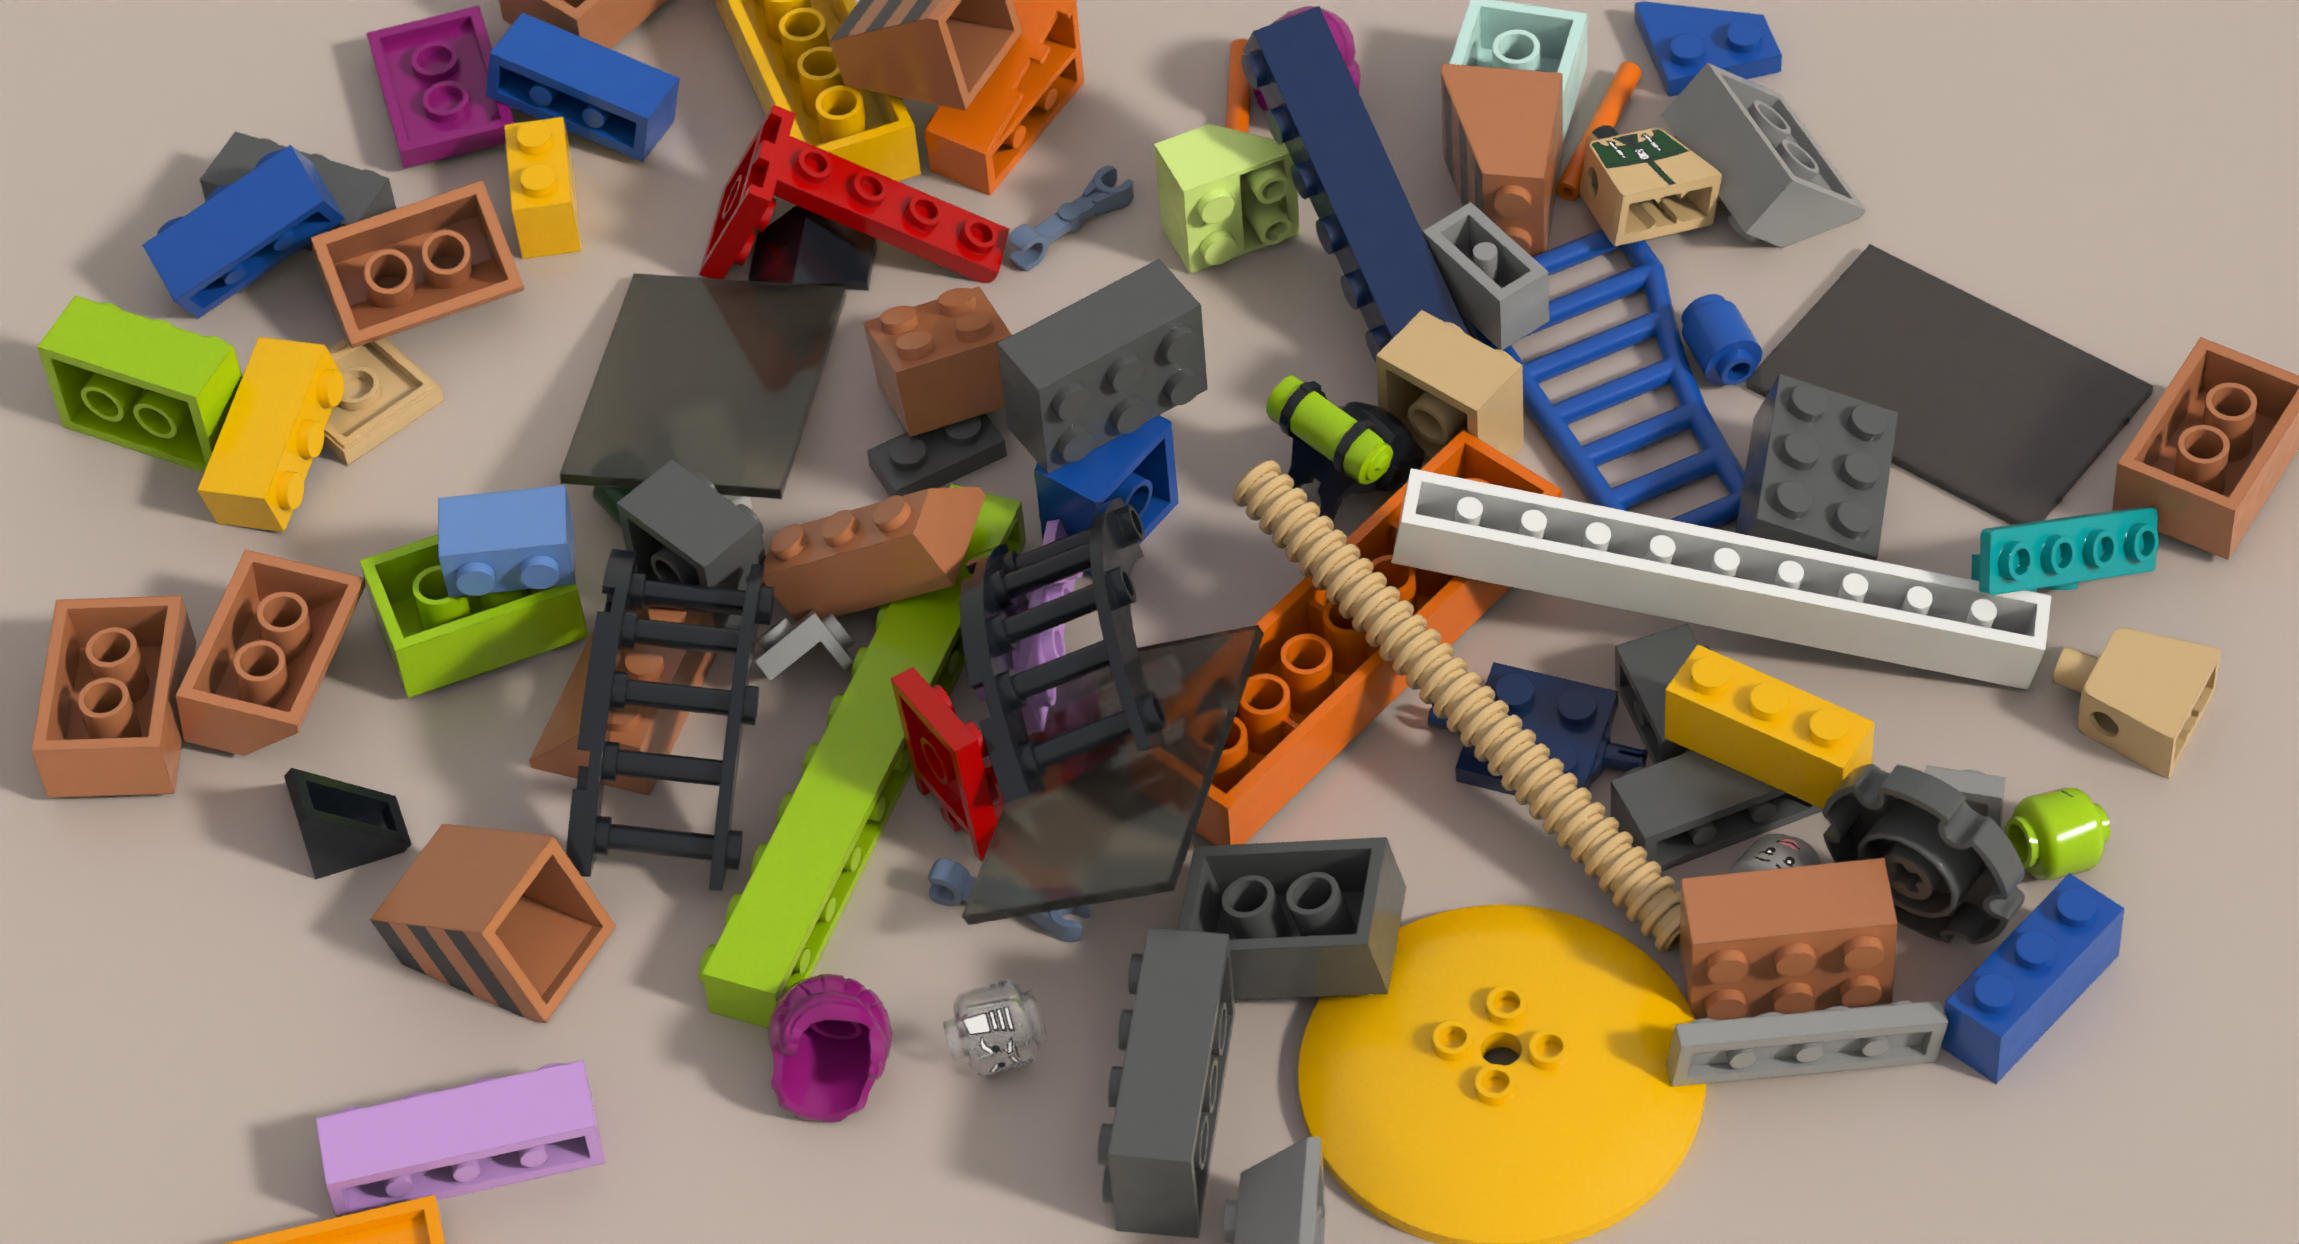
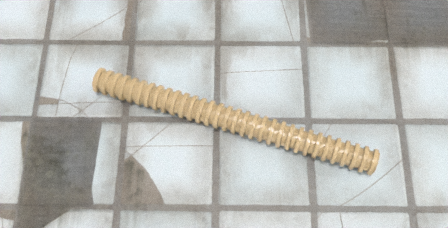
[1232,460,1681,953]

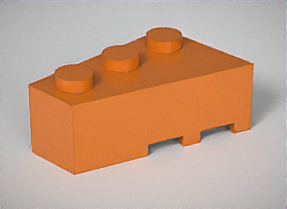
[924,0,1084,196]

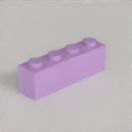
[315,1060,605,1217]

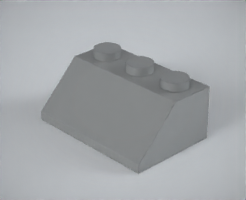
[1661,63,1866,248]
[1224,1137,1326,1244]

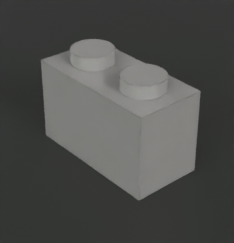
[1422,202,1549,350]

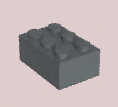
[997,259,1208,474]
[1735,374,1898,561]
[1178,837,1406,1000]

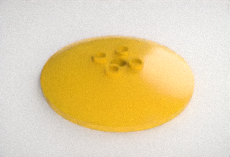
[1298,904,1706,1244]

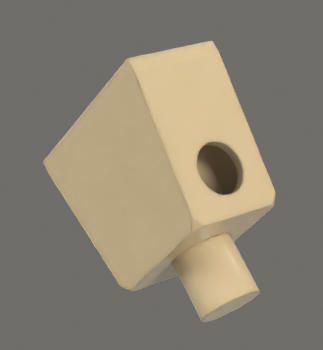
[2053,627,2221,779]

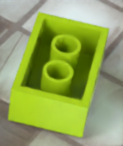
[37,295,242,473]
[359,534,589,698]

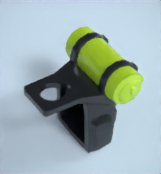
[1266,375,1426,521]

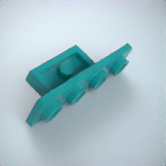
[1971,506,2159,595]

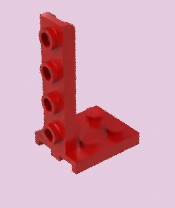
[699,105,1009,284]
[890,665,1189,862]

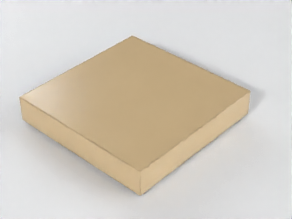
[324,337,444,466]

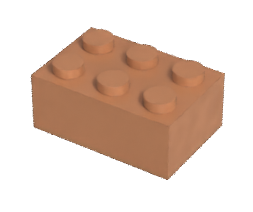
[2112,337,2299,560]
[31,595,196,798]
[1679,858,1898,1020]

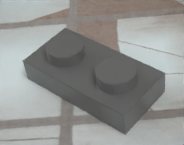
[867,414,1007,496]

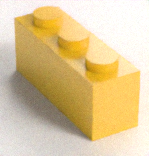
[197,337,344,532]
[1664,644,1875,809]

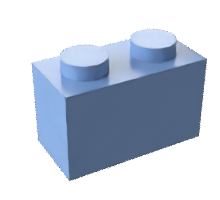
[438,485,576,597]

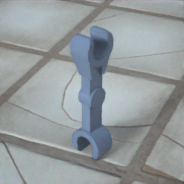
[1009,166,1133,270]
[928,858,1091,942]

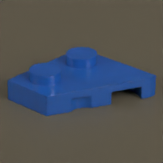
[1634,1,1782,97]

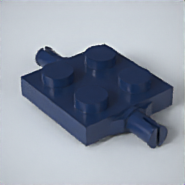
[1428,662,1648,796]

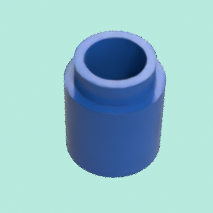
[1681,294,1762,386]

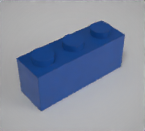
[486,13,680,162]
[142,145,345,319]
[1942,873,2125,1084]

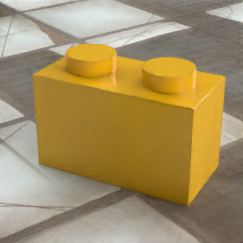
[504,117,582,259]

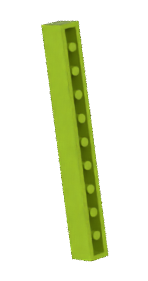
[698,484,1026,1028]

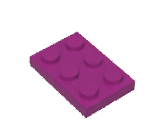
[366,5,514,168]

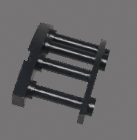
[960,497,1167,803]
[566,549,775,891]

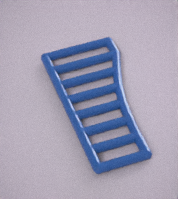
[1459,229,1745,528]

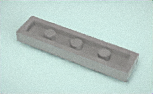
[1666,1000,1948,1087]

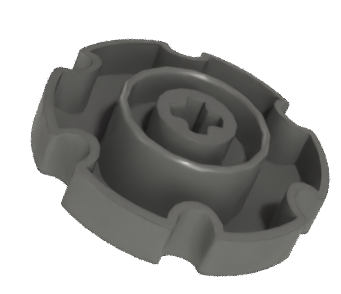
[1822,764,2025,945]

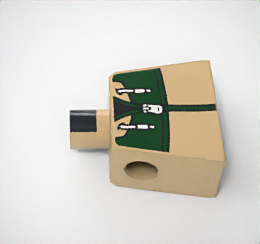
[1580,125,1722,246]

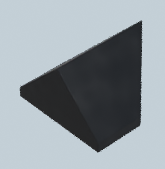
[749,205,877,291]
[284,768,411,879]

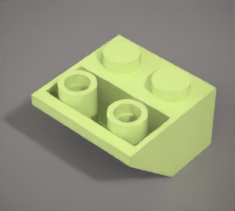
[1154,124,1300,274]

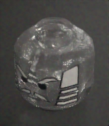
[943,979,1047,1076]

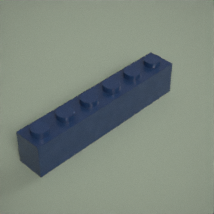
[1241,6,1469,362]

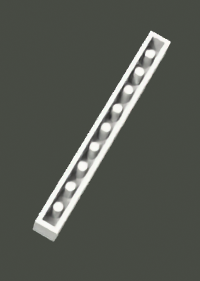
[1391,468,2051,690]

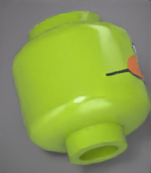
[2005,787,2110,880]

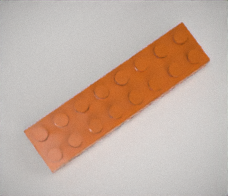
[1128,429,1562,845]

